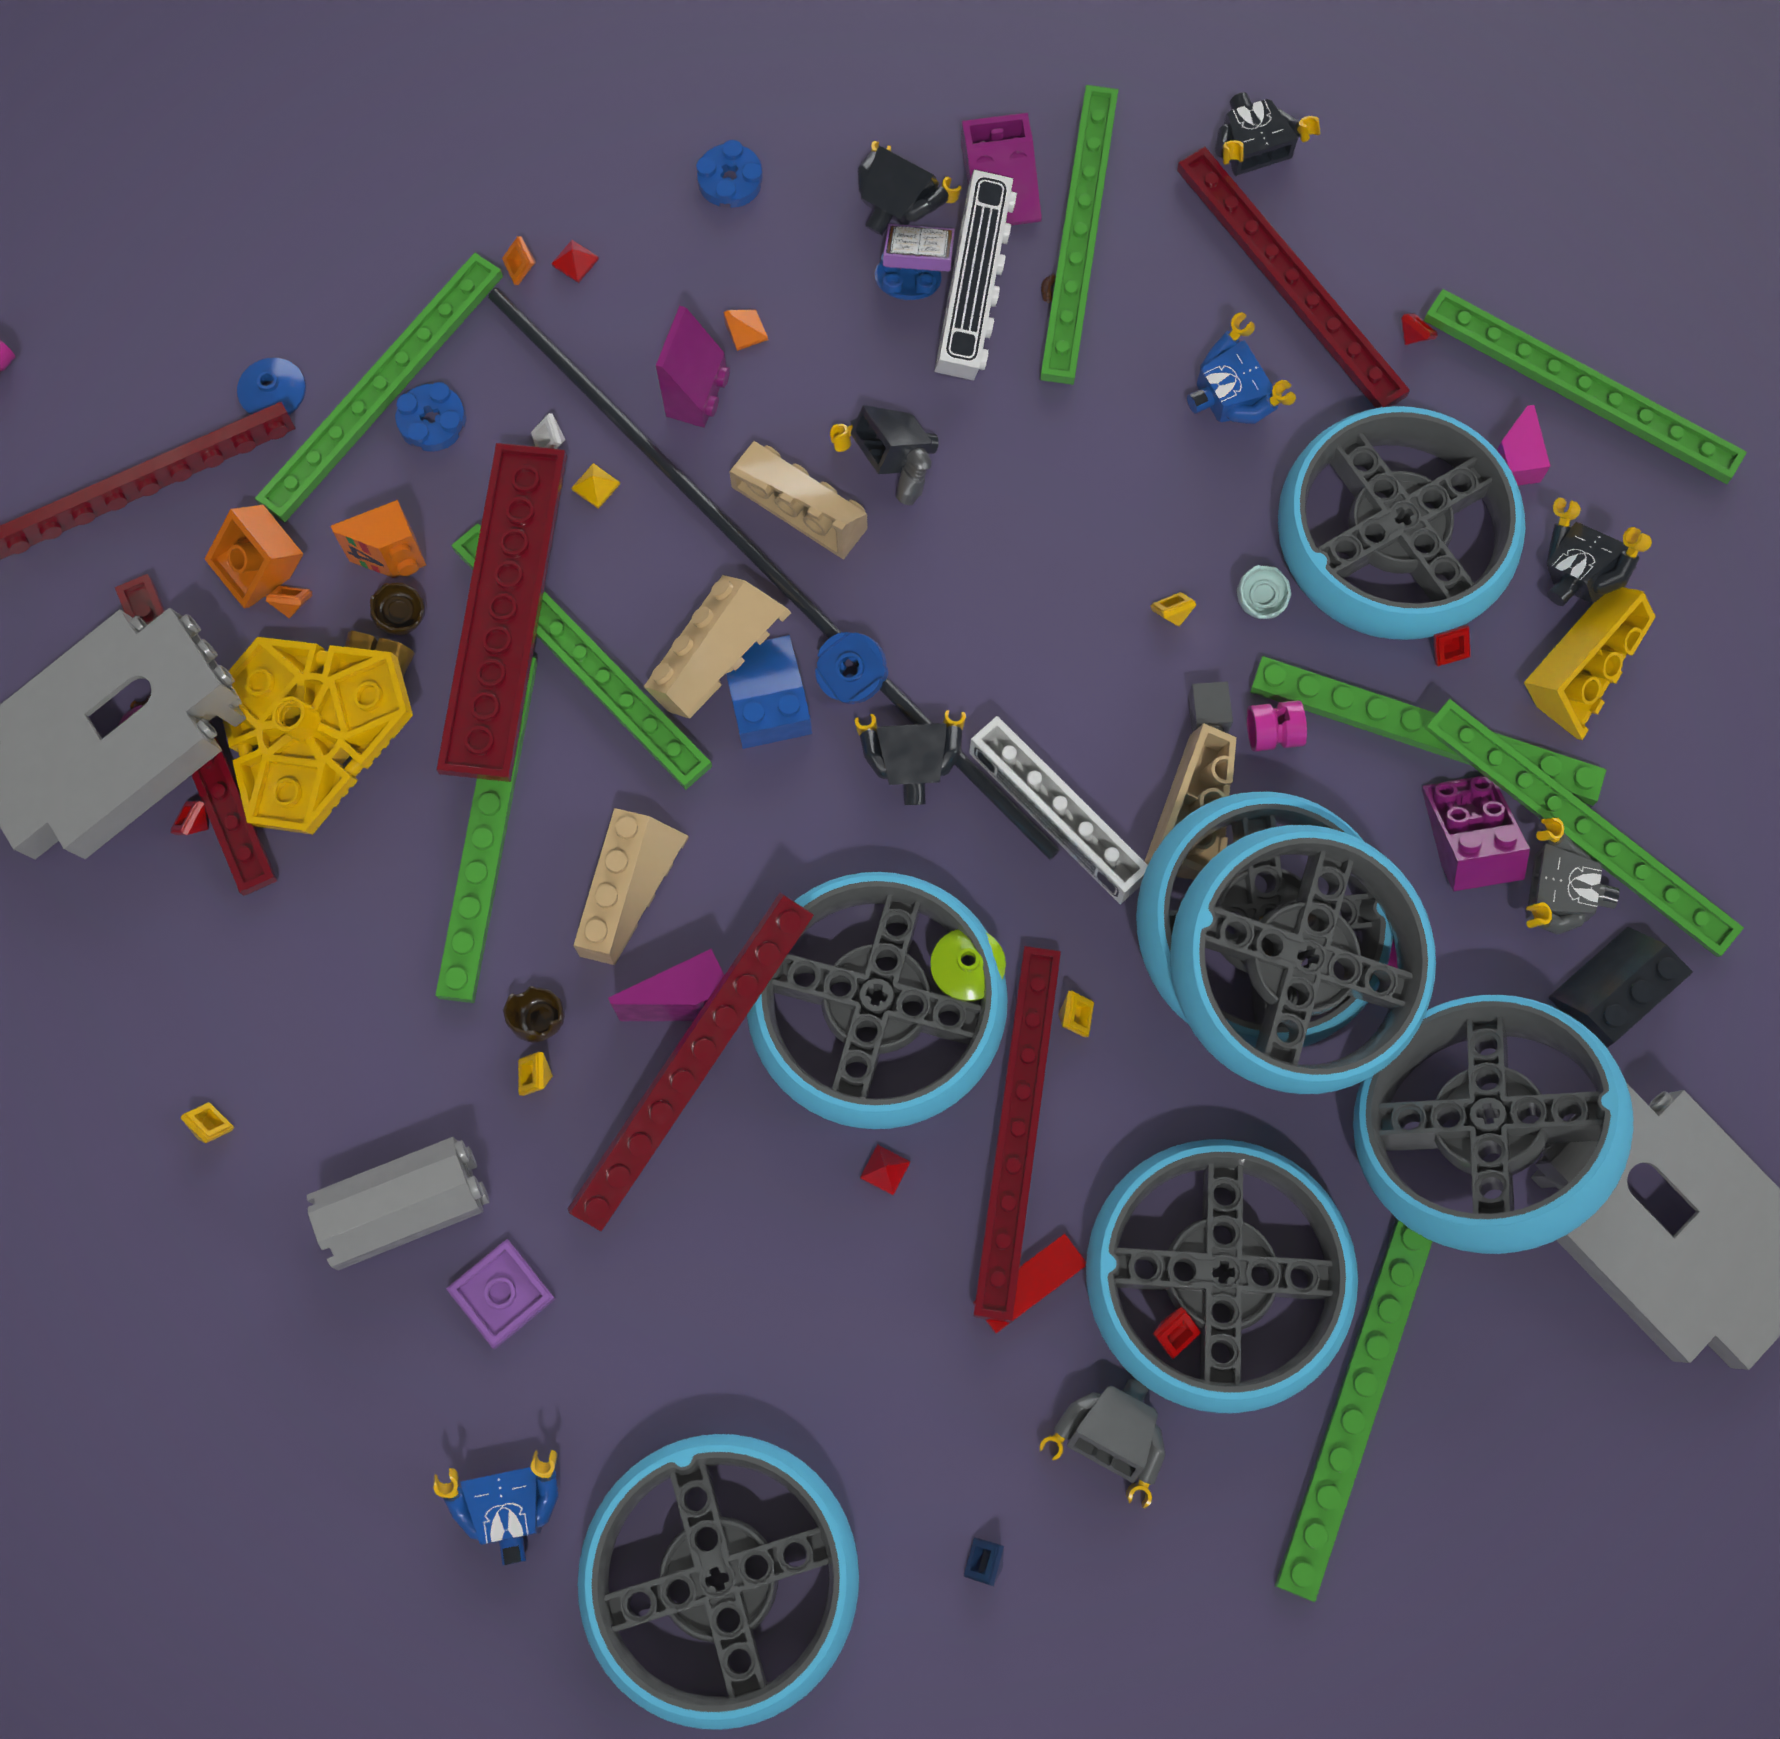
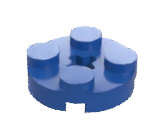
[696,140,763,208]
[395,382,466,452]
[815,632,888,704]

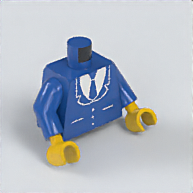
[1187,312,1296,424]
[433,1450,559,1566]

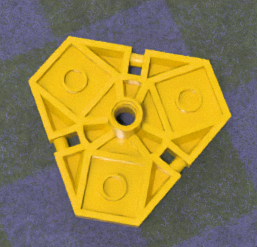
[223,637,413,835]

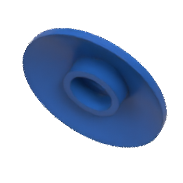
[237,358,306,415]

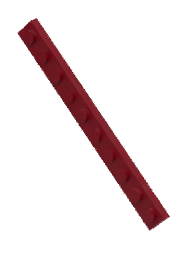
[1177,147,1410,408]
[0,401,296,560]
[114,574,277,896]
[568,892,814,1232]
[973,946,1061,1323]

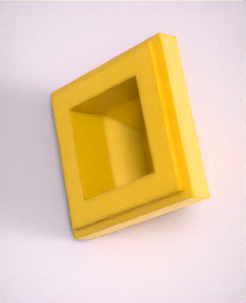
[571,463,620,509]
[1150,592,1196,627]
[1058,991,1094,1037]
[518,1052,553,1096]
[181,1102,234,1143]

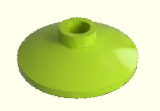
[931,929,1006,1001]

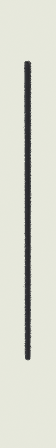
[488,288,1060,860]

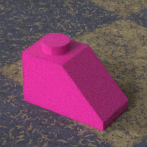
[1497,405,1550,485]

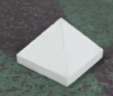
[531,413,566,449]

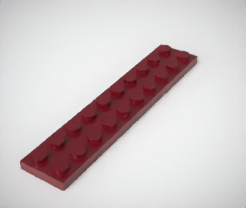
[436,443,567,782]

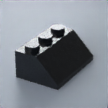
[1548,927,1693,1048]

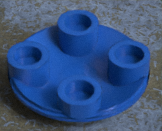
[875,253,942,300]

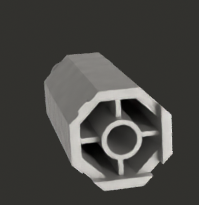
[307,1137,490,1270]

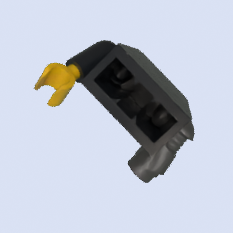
[830,405,939,505]

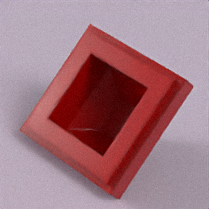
[552,240,599,283]
[1401,314,1438,345]
[1434,624,1471,667]
[170,801,208,835]
[860,1144,911,1196]
[1153,1307,1201,1359]

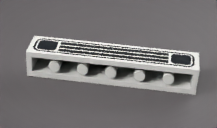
[934,170,1017,381]
[970,716,1148,905]

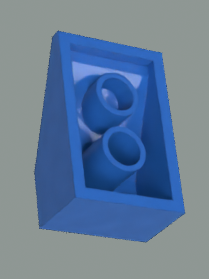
[726,635,812,749]

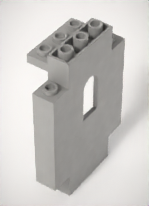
[0,608,246,859]
[1531,1084,1780,1370]

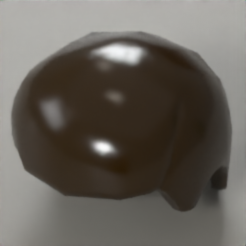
[370,583,425,636]
[503,986,565,1042]

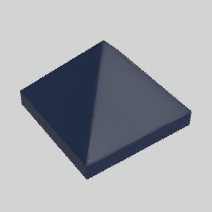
[964,1537,1004,1586]

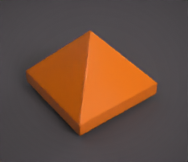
[502,236,536,285]
[266,586,312,619]

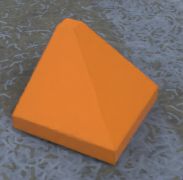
[723,310,768,351]

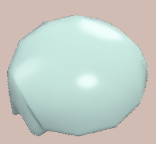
[1237,565,1291,619]

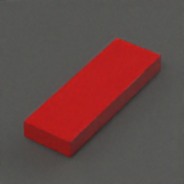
[973,1233,1086,1335]

